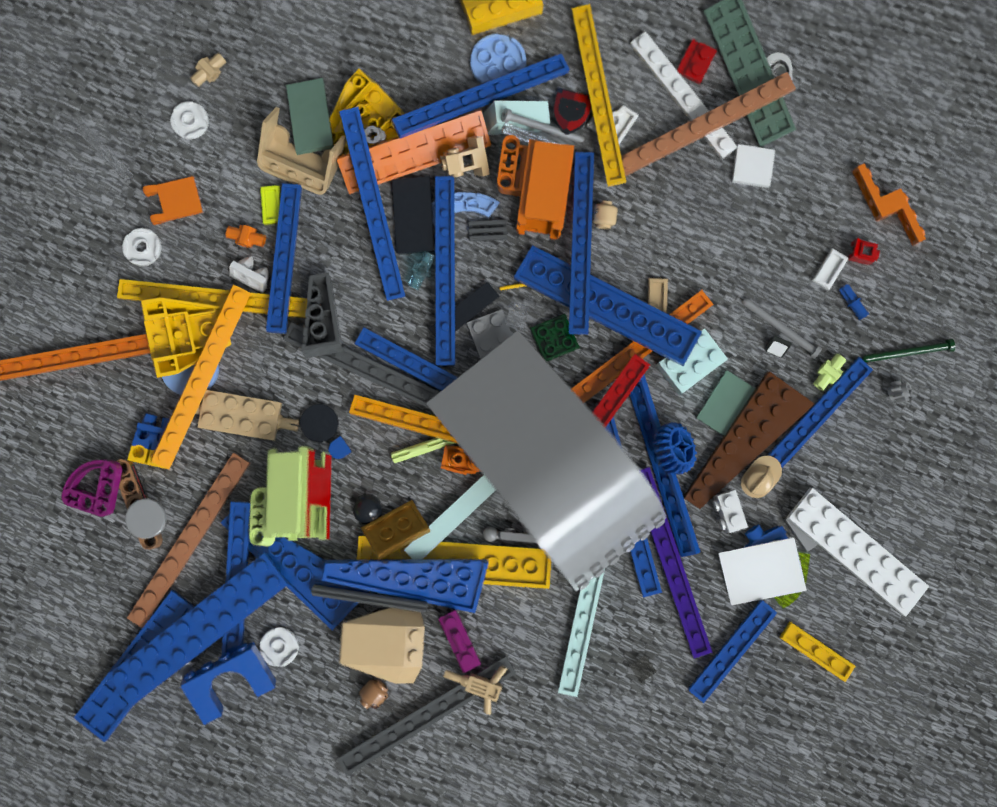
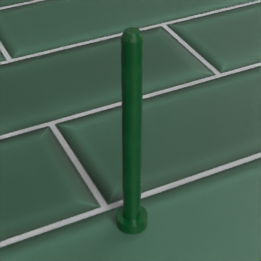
[862,338,955,363]

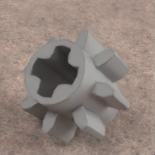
[888,379,912,404]

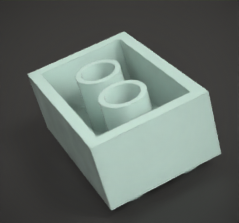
[656,328,728,395]

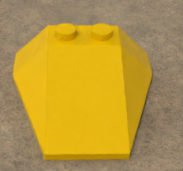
[141,298,231,378]

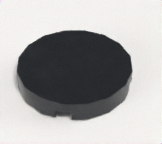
[300,404,339,443]

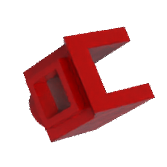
[848,238,880,265]

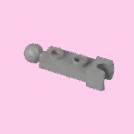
[483,526,541,547]

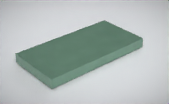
[286,78,334,155]

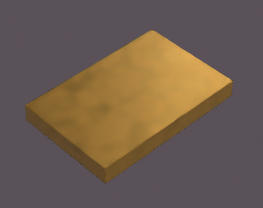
[361,500,431,560]

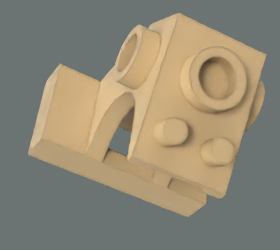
[440,136,490,177]

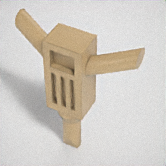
[444,666,508,715]

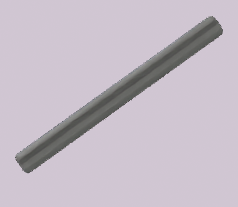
[311,585,428,613]

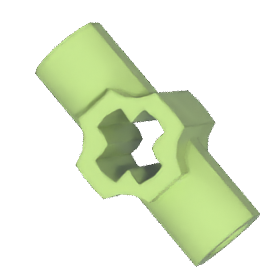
[813,354,846,391]

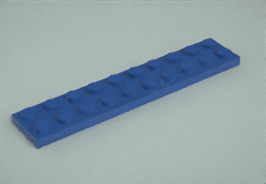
[514,245,702,367]
[107,553,289,707]

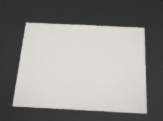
[719,538,807,605]

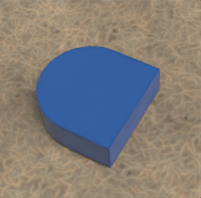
[329,436,352,459]

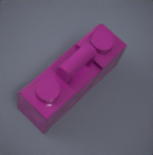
[438,609,481,673]

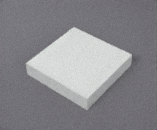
[732,144,775,188]

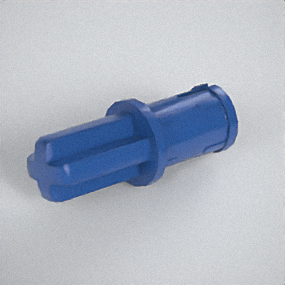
[839,284,869,320]

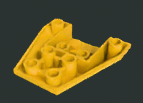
[330,68,405,155]

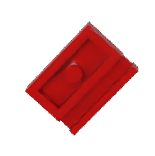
[677,39,717,85]

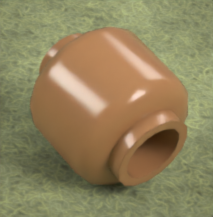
[359,679,388,709]

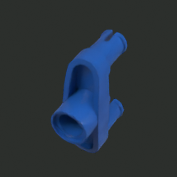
[743,525,789,548]

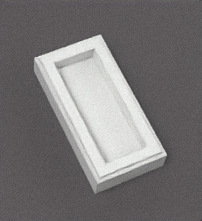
[812,248,848,290]

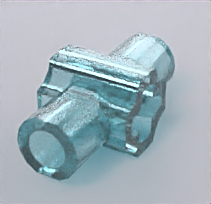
[408,251,435,290]

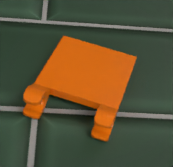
[143,176,203,225]

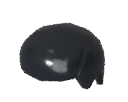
[353,494,382,525]

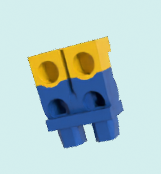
[127,413,169,470]

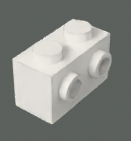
[713,490,748,533]

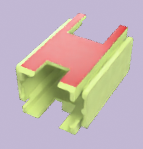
[249,447,332,546]

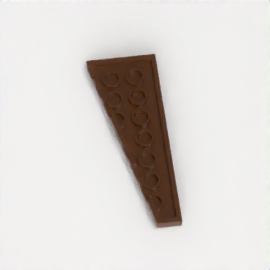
[683,371,814,509]

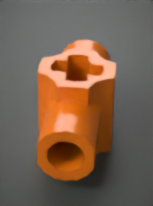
[226,225,266,248]

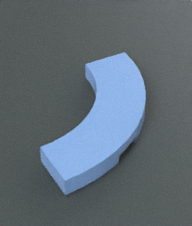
[432,192,499,225]

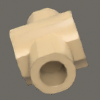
[190,53,226,87]

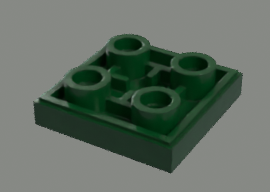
[530,313,580,362]

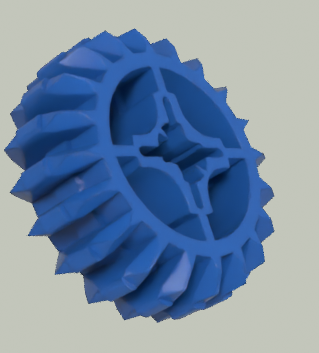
[652,422,697,475]

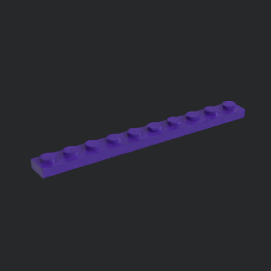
[640,467,712,659]

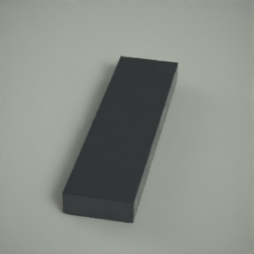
[428,282,500,338]

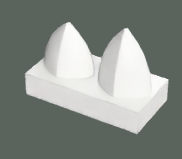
[229,256,269,294]

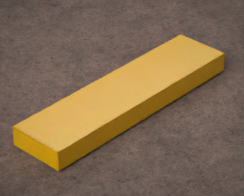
[779,621,856,682]

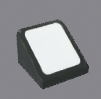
[765,336,792,358]

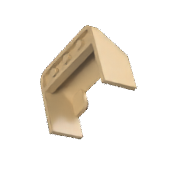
[257,107,346,195]

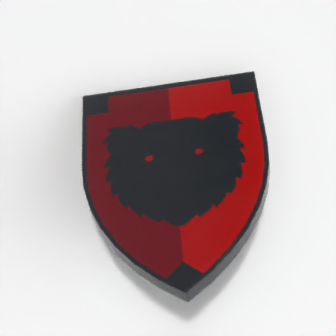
[553,88,592,135]

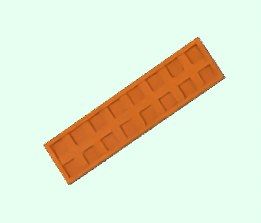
[337,108,491,194]

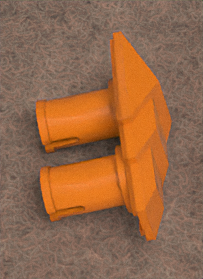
[441,445,481,475]

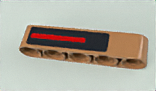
[113,459,163,550]

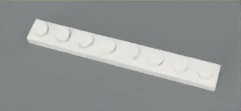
[630,31,737,160]

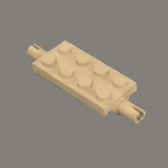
[195,390,299,441]

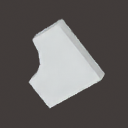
[587,105,639,144]

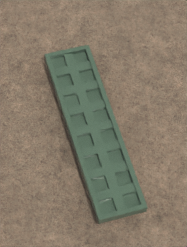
[704,0,797,147]

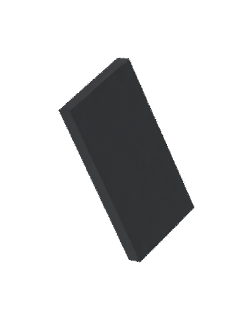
[392,176,435,255]

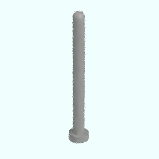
[501,108,585,143]
[742,298,822,359]

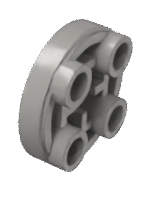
[125,499,167,539]

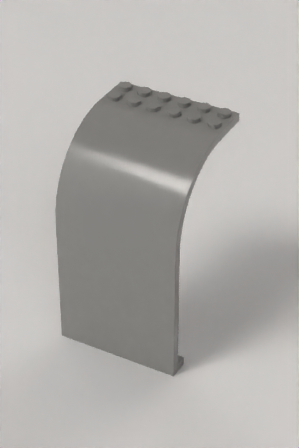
[426,331,666,592]

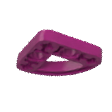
[62,459,122,517]

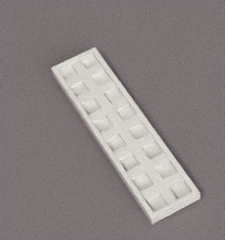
[786,488,929,616]

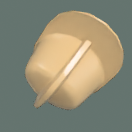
[741,456,782,498]

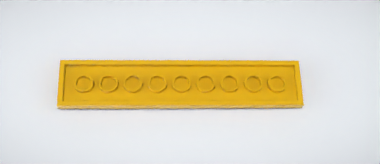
[357,536,551,589]

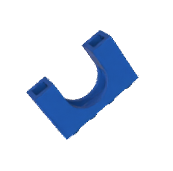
[180,642,276,725]

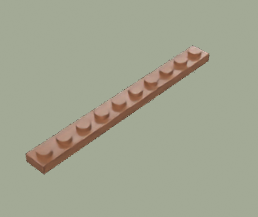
[621,72,796,176]
[127,453,250,628]

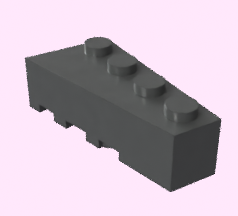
[301,272,343,358]

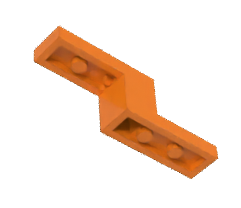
[852,164,926,246]

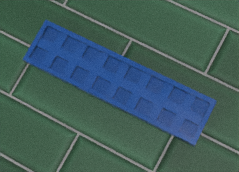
[74,590,195,742]

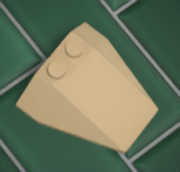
[339,607,425,684]

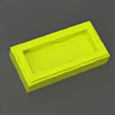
[261,185,281,225]

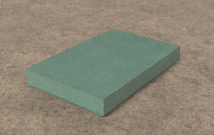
[696,370,756,436]

